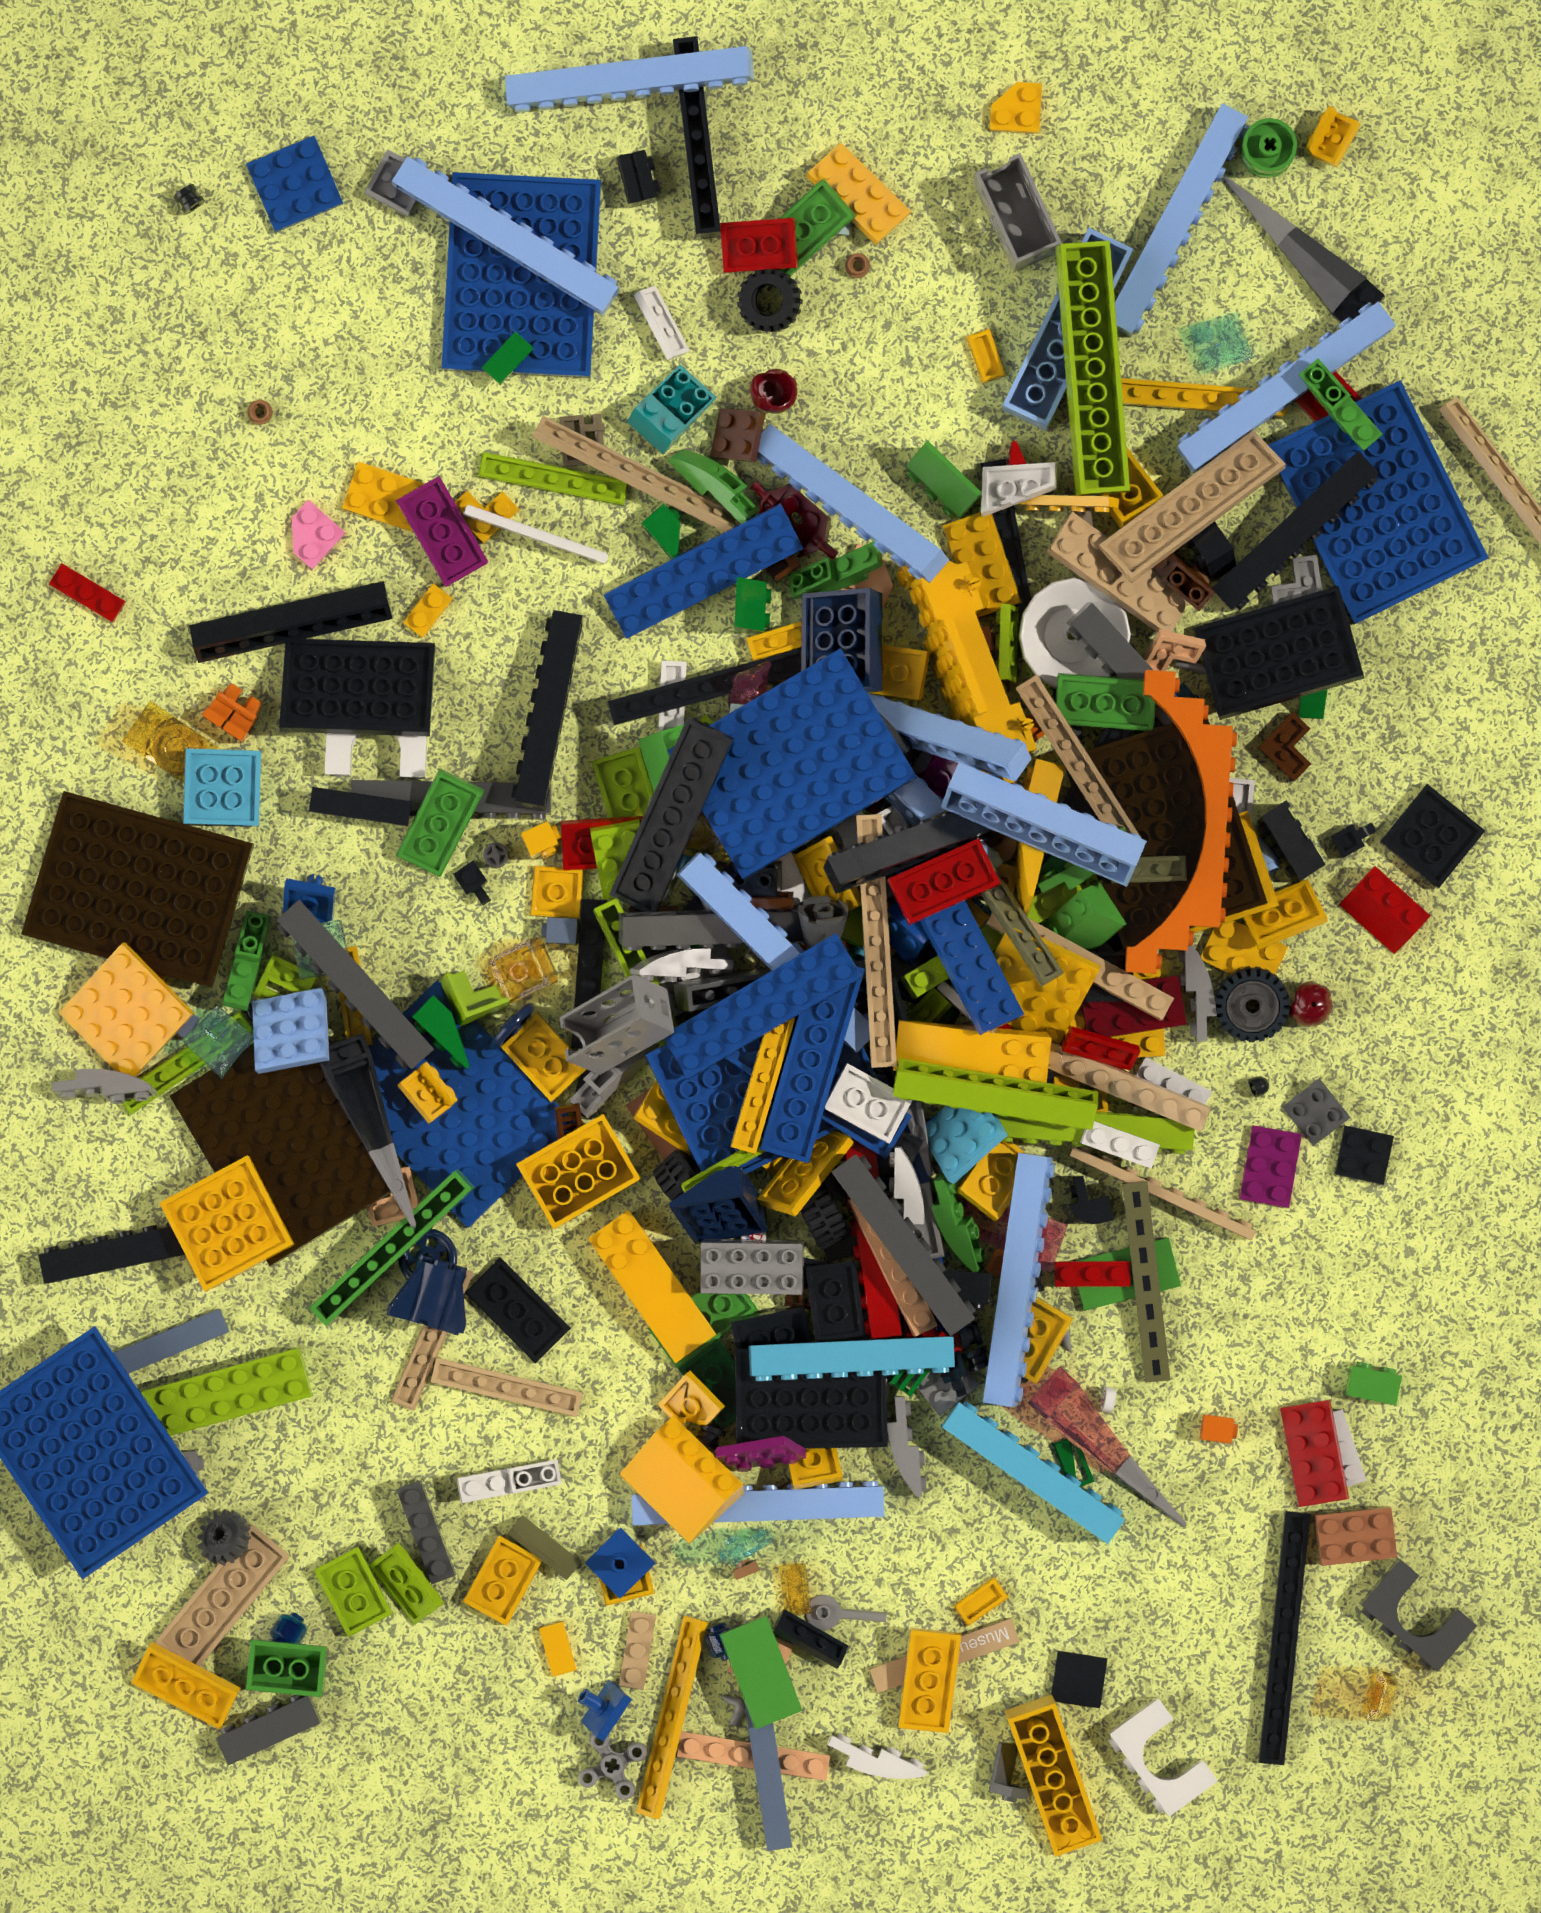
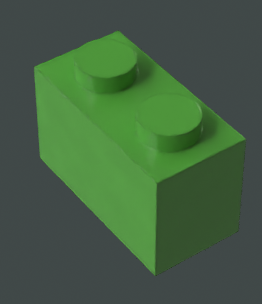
[1344,1361,1402,1405]

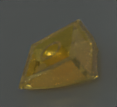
[487,937,558,1005]
[1361,1667,1401,1722]

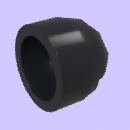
[1248,1076,1269,1098]

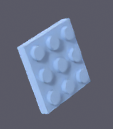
[252,988,329,1074]

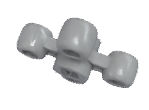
[578,1733,647,1800]

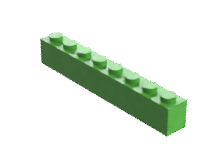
[309,1169,475,1326]

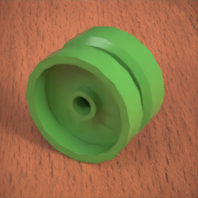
[1240,118,1297,179]

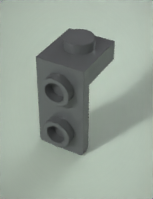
[989,1742,1029,1803]

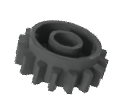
[197,1509,251,1566]

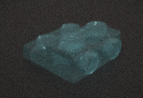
[717,1528,775,1567]

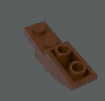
[1152,551,1215,611]

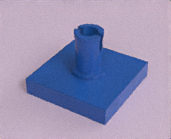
[283,874,336,926]
[585,1527,656,1598]
[578,1680,632,1742]

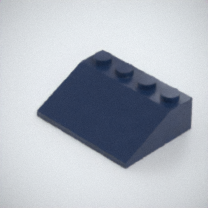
[801,588,882,693]
[669,1166,768,1245]

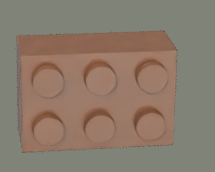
[1313,1506,1397,1566]

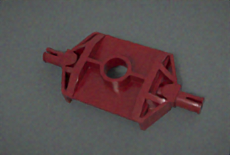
[750,481,839,559]

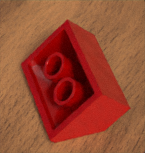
[1339,866,1431,954]

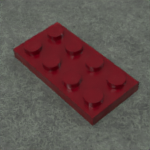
[1081,975,1187,1037]

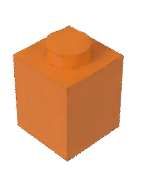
[1199,1414,1238,1444]

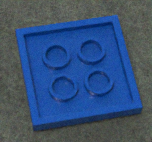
[246,135,344,233]

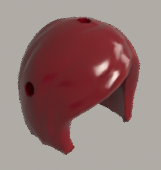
[750,369,798,414]
[1289,981,1333,1027]

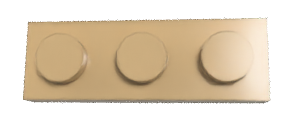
[619,1611,656,1690]

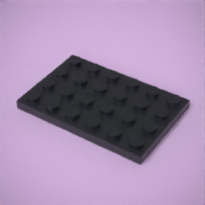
[1194,586,1365,720]
[279,639,435,737]
[735,1348,888,1449]

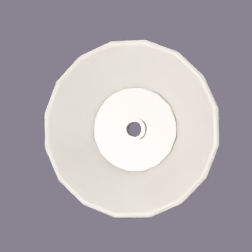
[1019,578,1131,689]

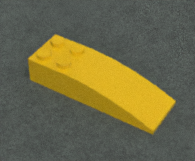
[1015,759,1065,916]
[893,1020,1052,1083]
[588,1210,717,1364]
[1004,1694,1102,1857]

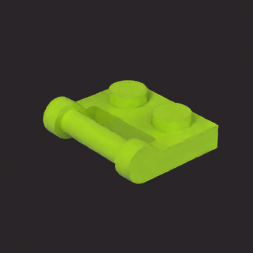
[254,954,318,999]

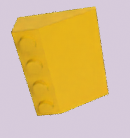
[516,1114,641,1230]
[620,1416,744,1544]

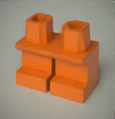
[202,683,262,743]

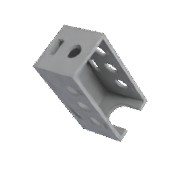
[973,153,1062,272]
[559,974,674,1075]
[701,1239,804,1295]

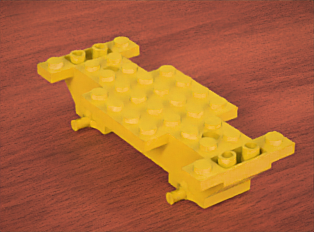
[896,561,1037,784]

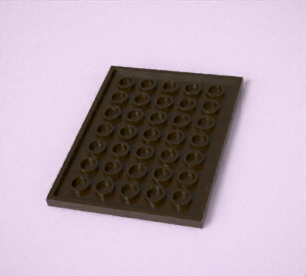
[1065,720,1268,949]
[21,791,254,988]
[170,1043,392,1267]

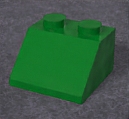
[734,577,771,634]

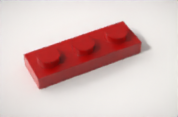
[49,563,126,623]
[1061,1026,1141,1071]
[1054,1261,1130,1287]

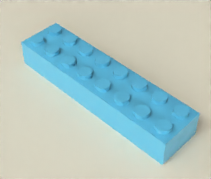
[749,1336,955,1381]
[941,1401,1125,1544]

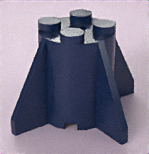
[386,1254,467,1336]

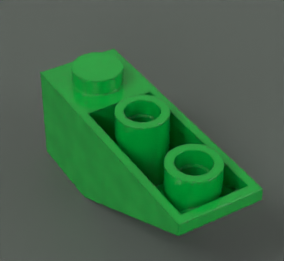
[412,995,470,1069]

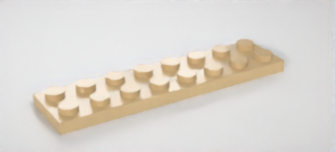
[1099,430,1286,584]

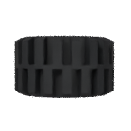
[737,269,803,332]
[653,1149,700,1201]
[800,1182,849,1250]

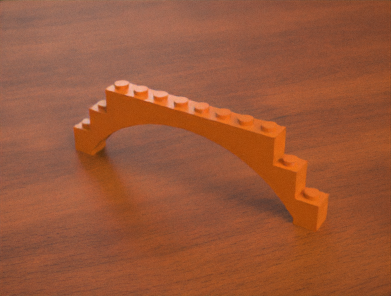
[1125,670,1237,974]

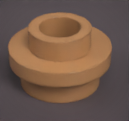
[845,253,870,278]
[247,400,273,425]

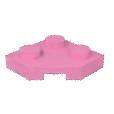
[292,500,346,570]

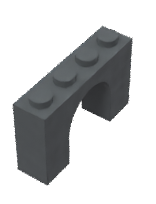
[1359,1558,1477,1672]

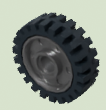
[1215,966,1290,1042]

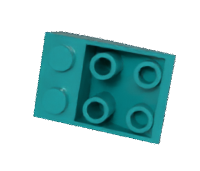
[627,364,717,455]

